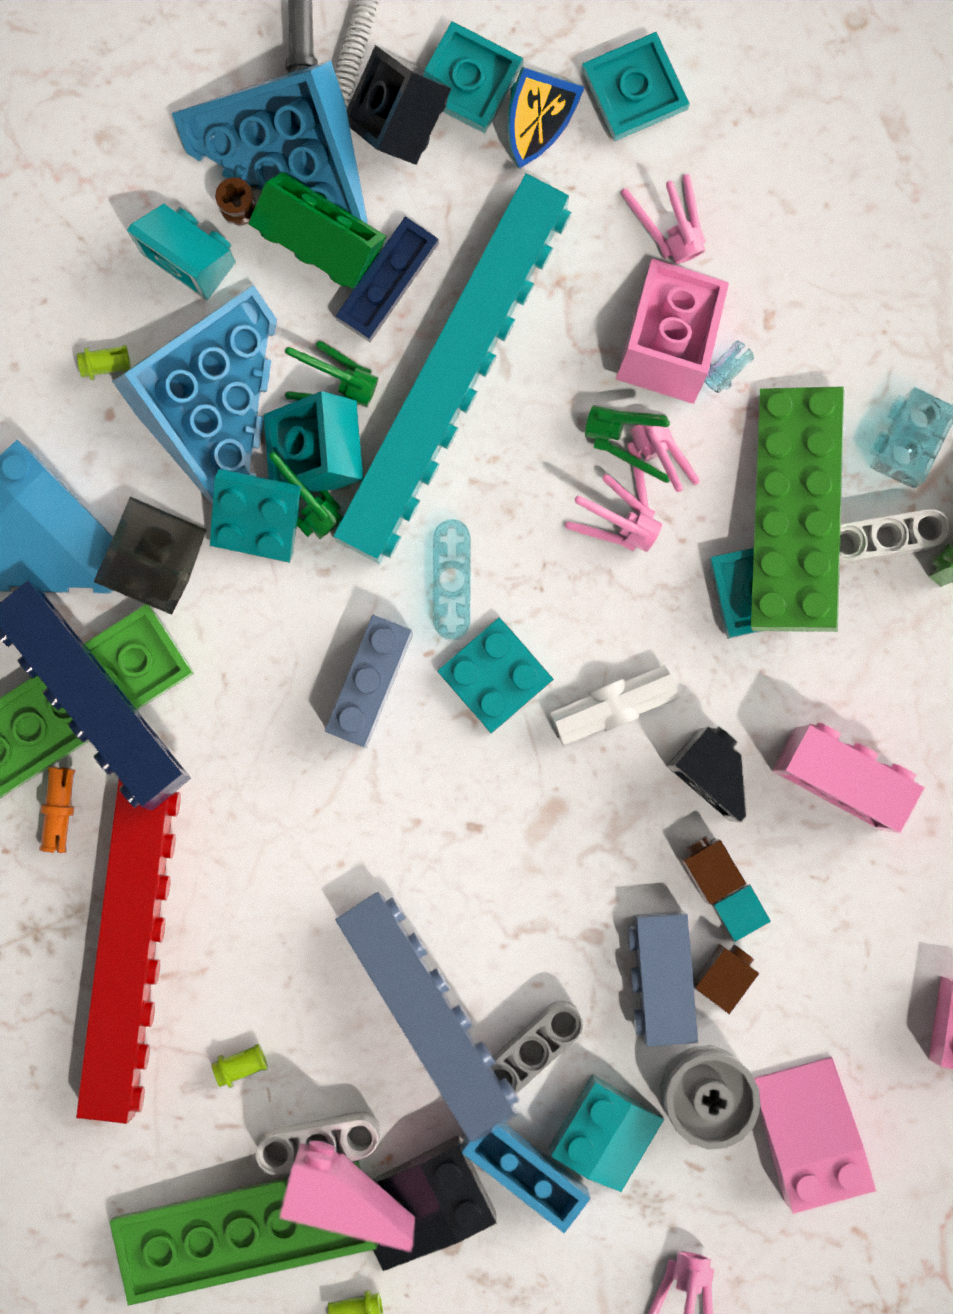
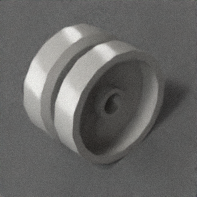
[660,1045,761,1149]

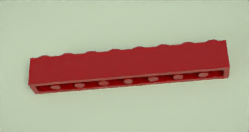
[76,779,181,1124]

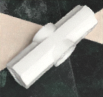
[550,665,680,746]

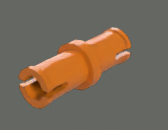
[39,766,75,853]

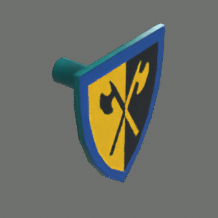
[507,67,585,169]

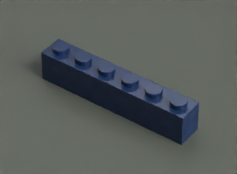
[0,580,192,811]

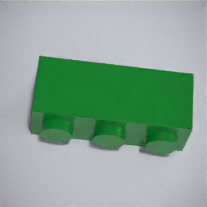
[248,172,387,289]

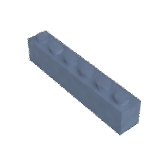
[335,891,519,1143]

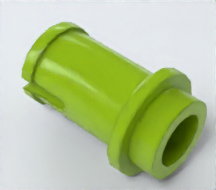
[77,345,131,380]
[211,1043,268,1088]
[328,1290,384,1314]

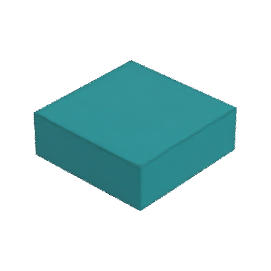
[712,884,771,942]

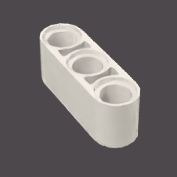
[840,509,950,565]
[256,1112,380,1175]

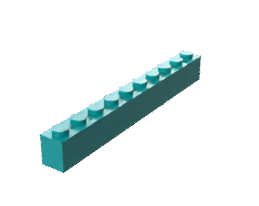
[333,173,572,564]

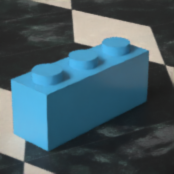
[461,1123,591,1234]

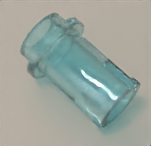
[704,340,755,393]

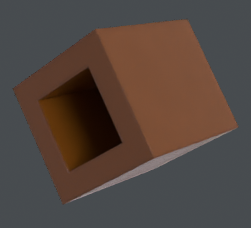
[680,836,747,905]
[693,944,760,1015]

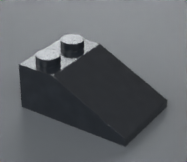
[372,1135,497,1271]

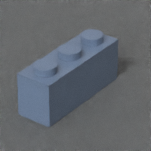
[325,615,413,748]
[627,911,698,1047]

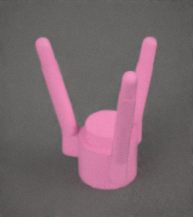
[621,174,706,264]
[627,417,700,508]
[565,474,662,552]
[648,1251,714,1314]

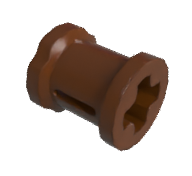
[215,177,256,226]

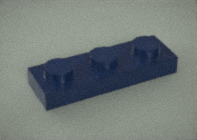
[335,216,439,342]

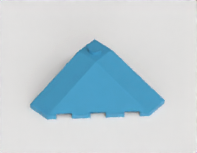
[171,60,368,224]
[112,285,277,505]
[0,440,141,594]

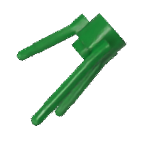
[285,341,379,408]
[585,405,670,483]
[269,452,343,540]

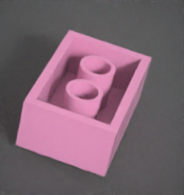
[772,722,925,833]

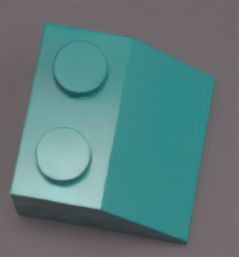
[127,203,236,301]
[264,391,363,492]
[549,1074,665,1192]

